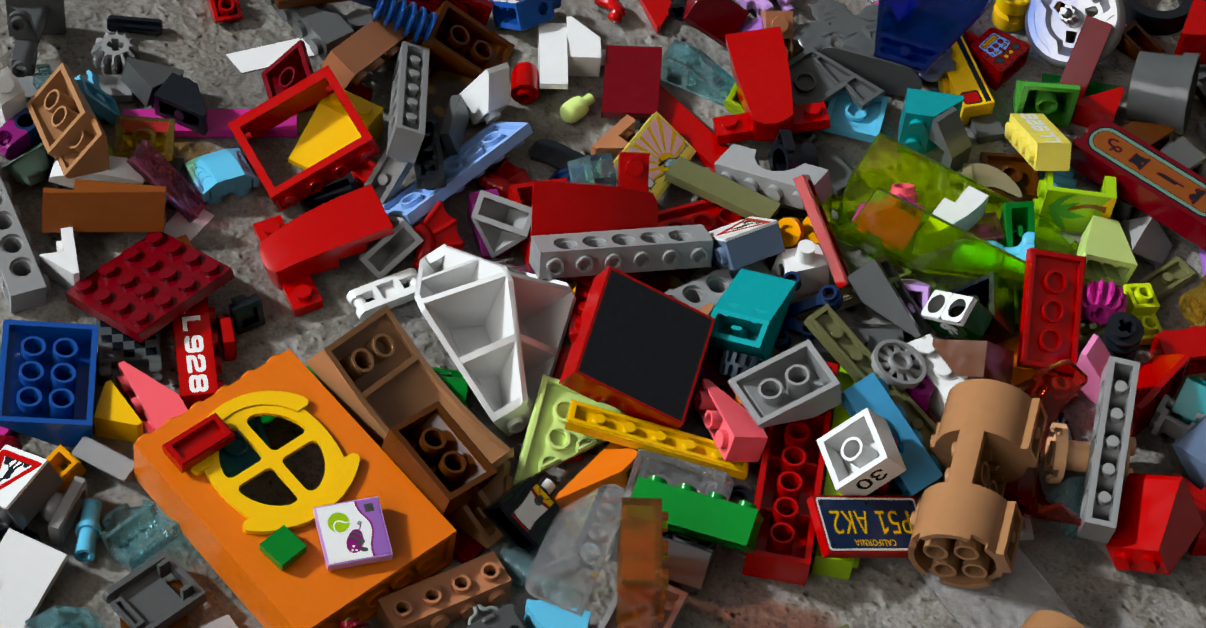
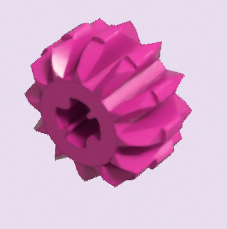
[1081,279,1128,327]

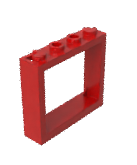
[228,65,381,212]

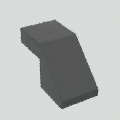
[928,107,972,177]

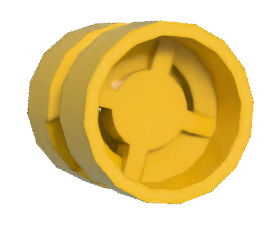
[991,0,1030,32]

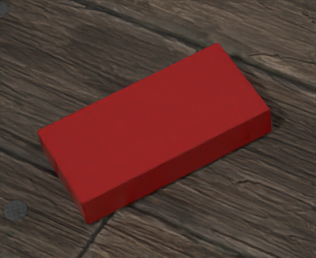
[162,413,235,473]

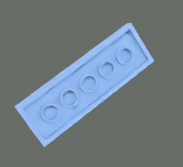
[382,121,533,226]

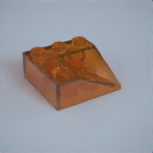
[616,497,669,628]

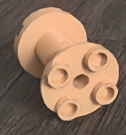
[1044,422,1136,491]

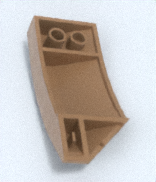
[306,305,514,549]

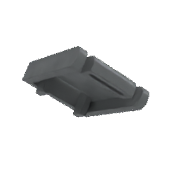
[102,550,207,628]

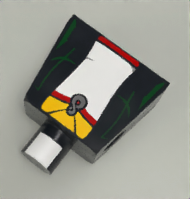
[482,477,560,555]

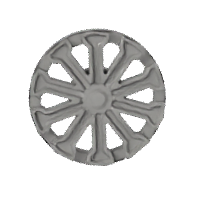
[870,339,927,390]

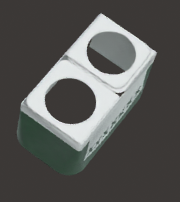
[920,290,993,341]

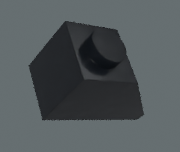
[154,73,208,136]

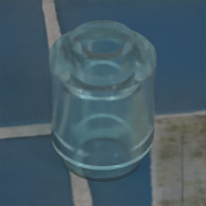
[498,544,545,589]

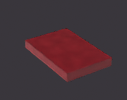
[601,45,662,120]

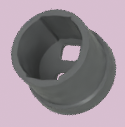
[1126,51,1201,136]

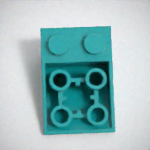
[708,268,798,360]

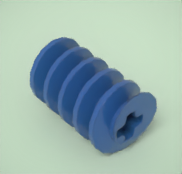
[372,0,437,42]

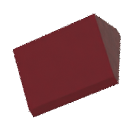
[683,0,749,48]
[261,40,317,113]

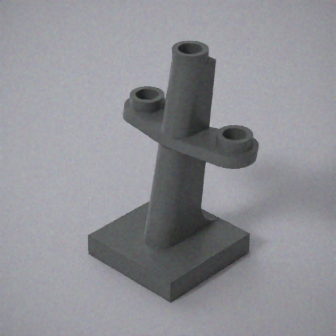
[5,0,66,77]

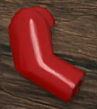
[594,0,626,24]

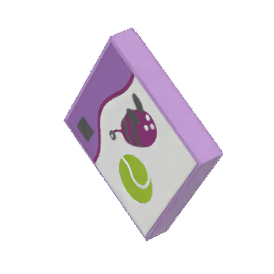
[313,496,393,571]

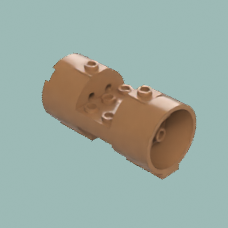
[908,379,1048,589]

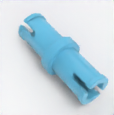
[74,498,103,562]

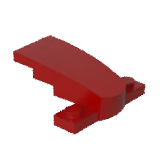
[713,27,830,145]
[530,152,659,241]
[253,184,394,318]

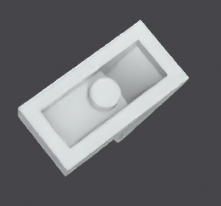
[39,227,80,289]

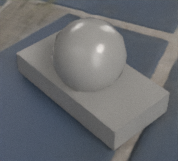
[39,476,88,547]

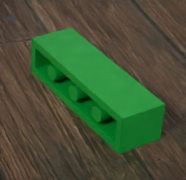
[626,475,764,554]

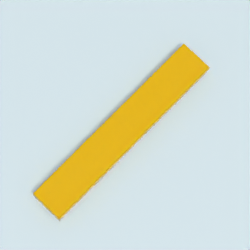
[564,400,749,481]

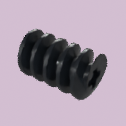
[1101,312,1144,361]

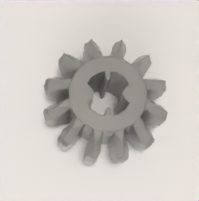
[91,31,141,75]

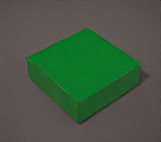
[259,525,307,571]

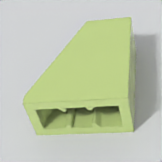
[1076,215,1138,287]

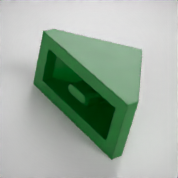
[997,201,1036,248]

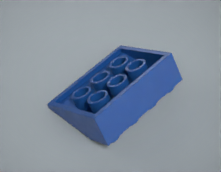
[0,319,99,447]

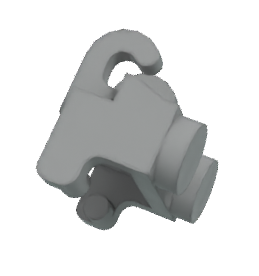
[1149,394,1206,440]

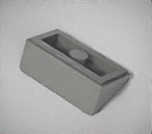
[72,436,137,482]

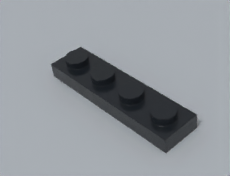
[414,118,446,190]

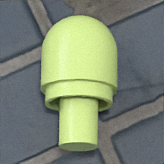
[559,93,595,124]

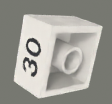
[816,408,906,496]

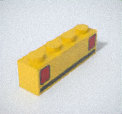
[924,21,995,125]

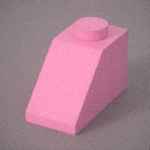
[1070,334,1111,404]

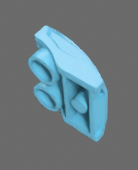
[184,148,259,204]

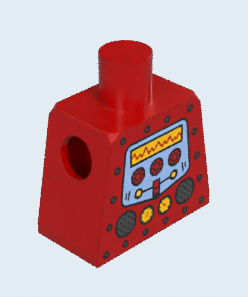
[963,27,1031,91]

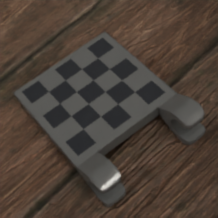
[96,318,163,386]

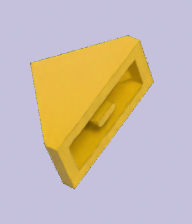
[93,380,144,443]

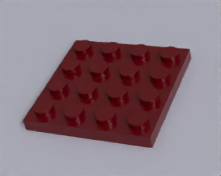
[64,232,235,343]

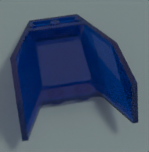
[874,0,993,73]

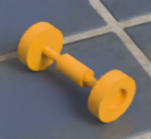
[778,216,831,247]

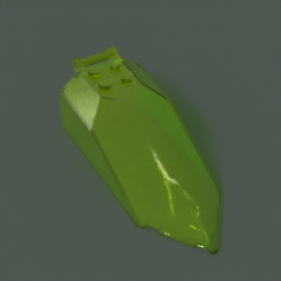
[822,133,1122,287]

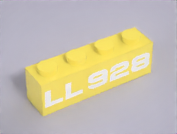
[1005,113,1072,171]

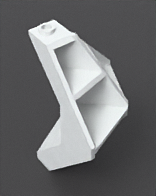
[414,244,576,437]

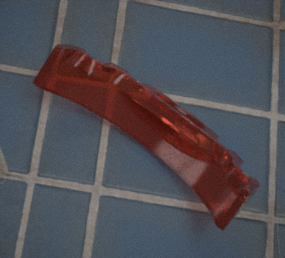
[1003,358,1088,526]

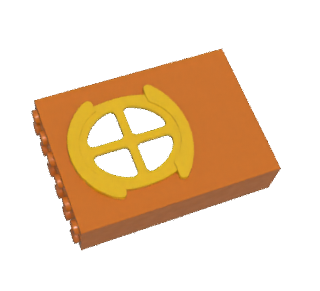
[133,349,457,628]

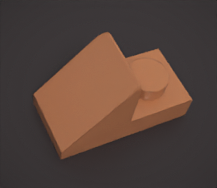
[590,114,636,167]

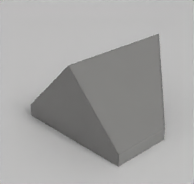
[471,190,531,258]
[359,215,424,279]
[1120,216,1173,267]

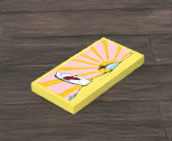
[599,111,696,200]

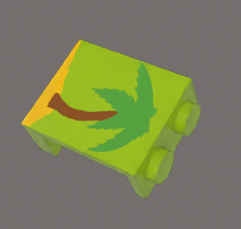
[1033,171,1117,233]

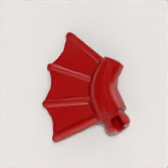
[478,158,532,199]
[413,201,465,269]

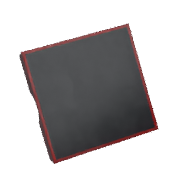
[559,266,715,429]

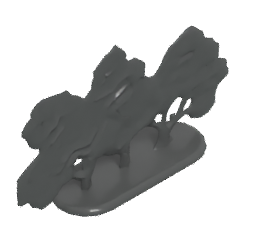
[793,0,956,97]

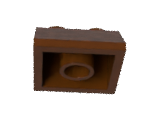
[932,339,1015,385]

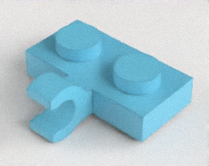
[75,70,123,125]

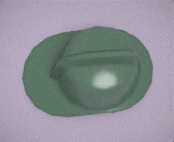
[2,141,51,186]

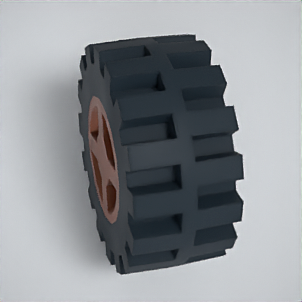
[717,350,766,379]

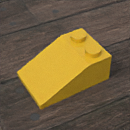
[288,89,384,170]

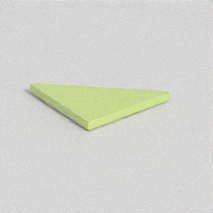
[512,374,625,485]

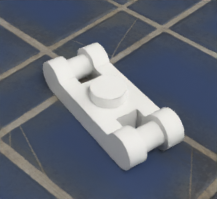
[346,268,418,322]

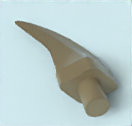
[949,163,1023,198]

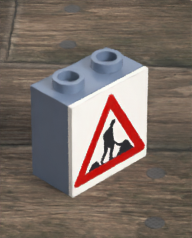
[708,216,785,270]

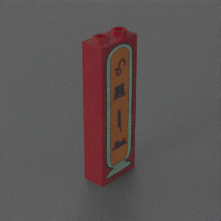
[1070,117,1206,251]

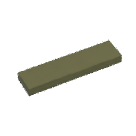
[664,156,781,219]

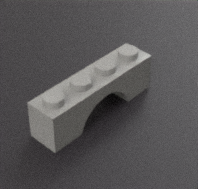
[714,143,833,211]

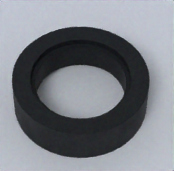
[1123,0,1193,36]

